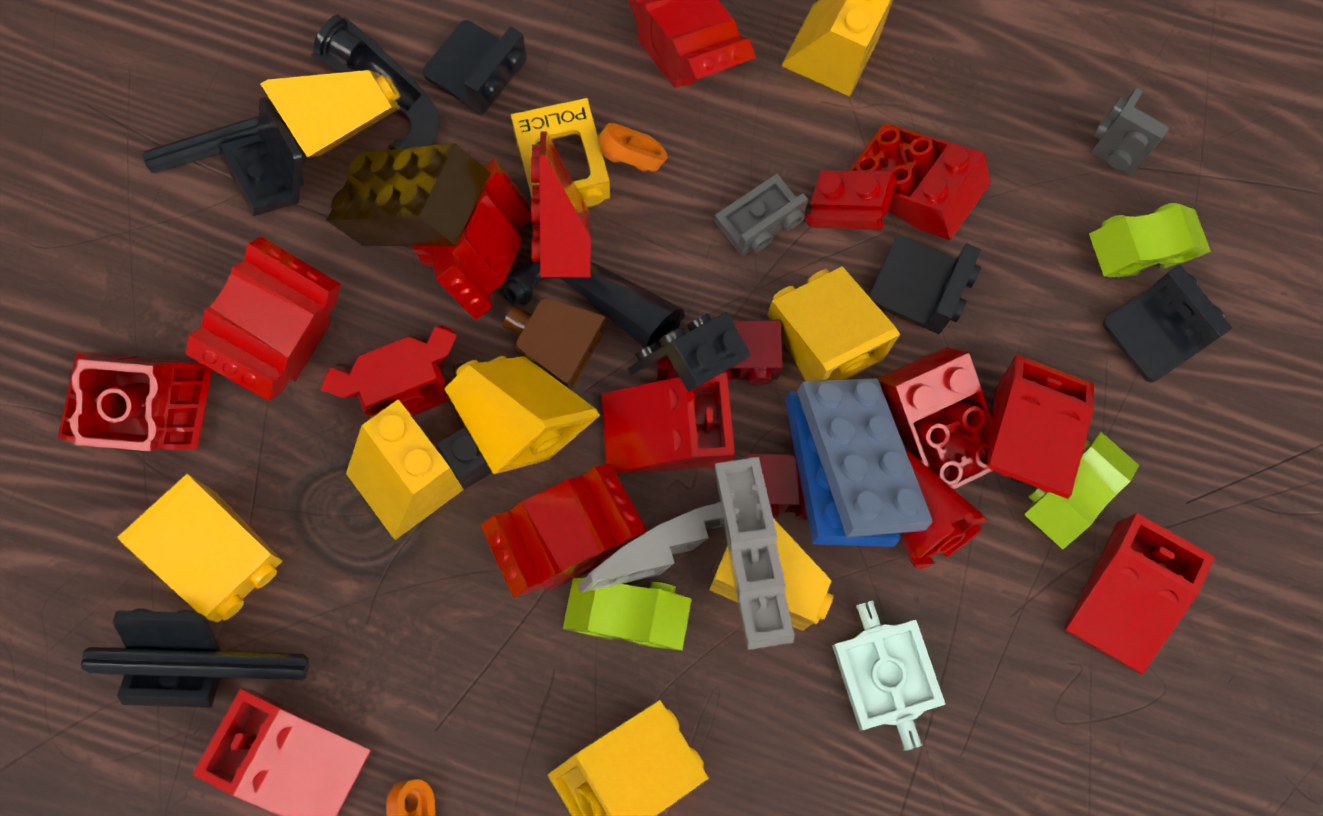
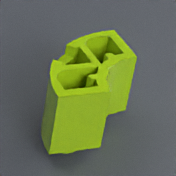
[1089,203,1211,277]
[1024,431,1139,549]
[563,578,692,651]

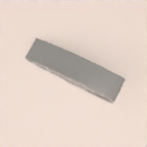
[715,457,795,650]
[578,502,724,593]

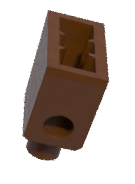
[503,298,606,391]

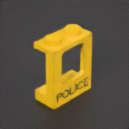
[511,98,610,207]

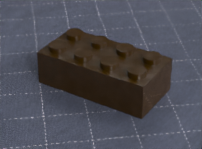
[326,143,491,246]

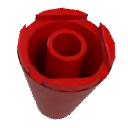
[900,450,987,569]

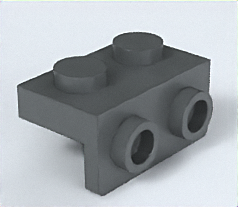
[1091,87,1169,175]
[714,174,809,257]

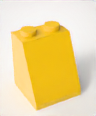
[782,0,893,97]
[261,70,401,157]
[767,266,900,381]
[444,356,600,474]
[346,399,464,540]
[117,474,283,622]
[709,518,833,631]
[547,700,709,816]

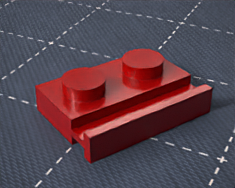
[805,171,897,230]

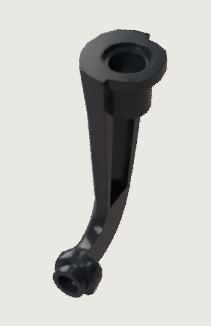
[311,14,439,150]
[502,258,685,348]

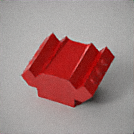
[628,0,757,89]
[412,158,531,320]
[185,236,341,401]
[320,325,457,419]
[57,352,212,451]
[480,463,648,598]

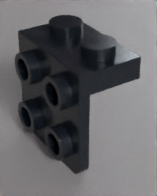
[423,20,527,115]
[220,96,306,217]
[869,236,981,335]
[1102,264,1233,383]
[627,312,751,392]
[112,608,221,708]

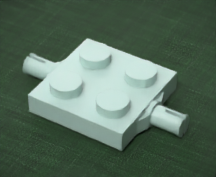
[832,601,946,751]

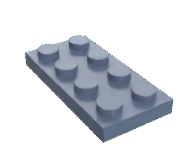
[797,378,933,537]

